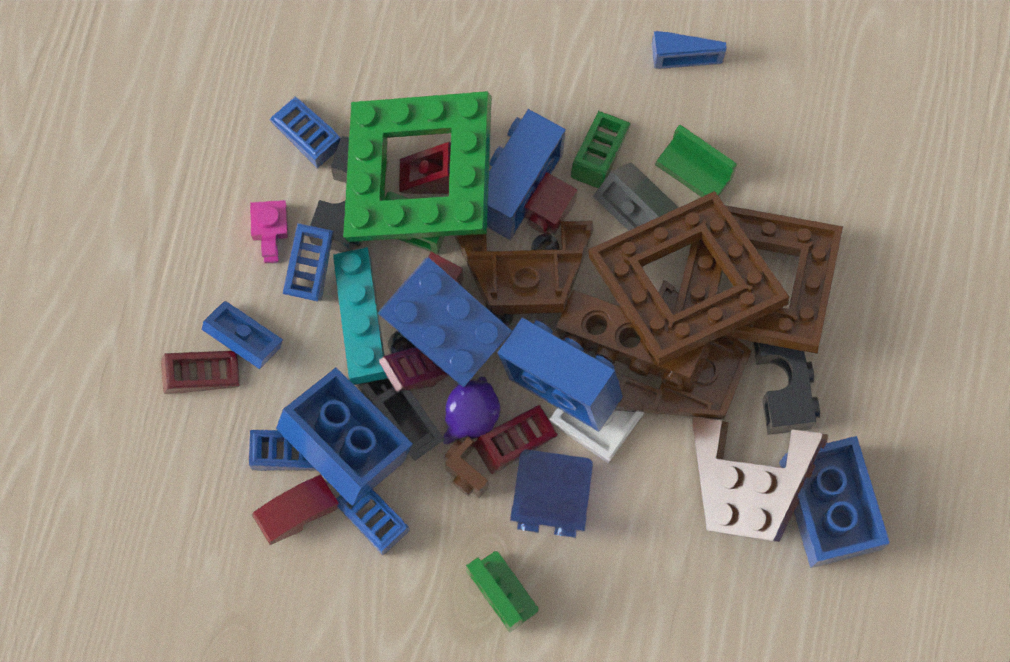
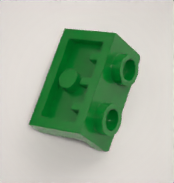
[466,551,539,633]

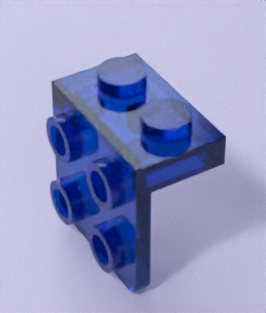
[510,450,593,538]

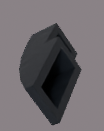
[357,378,445,461]

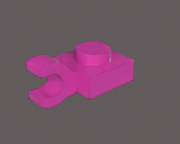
[250,200,288,263]

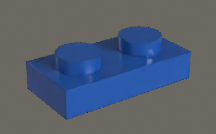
[201,301,283,369]

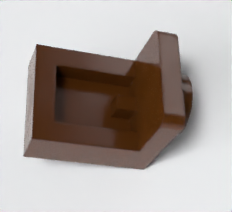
[444,436,489,498]

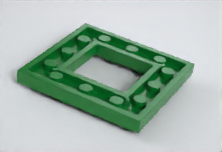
[343,91,492,242]

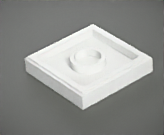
[549,382,645,464]

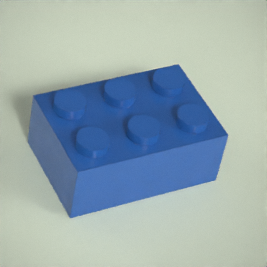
[487,109,566,241]
[377,257,512,387]
[497,317,623,432]
[276,367,413,506]
[779,436,890,568]

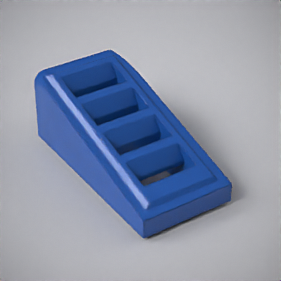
[652,31,727,69]
[270,96,341,169]
[282,223,334,302]
[249,430,316,471]
[336,489,410,556]

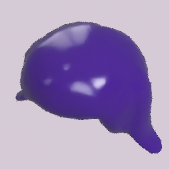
[442,376,501,444]

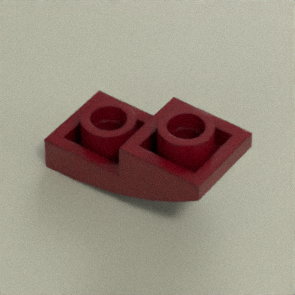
[252,474,339,545]

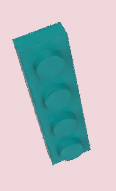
[333,247,388,385]

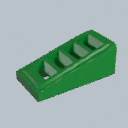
[571,110,631,189]

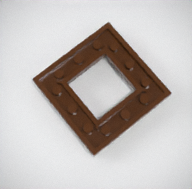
[588,191,789,366]
[674,205,843,354]

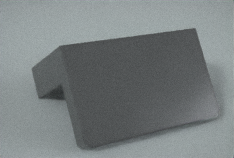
[593,162,679,231]

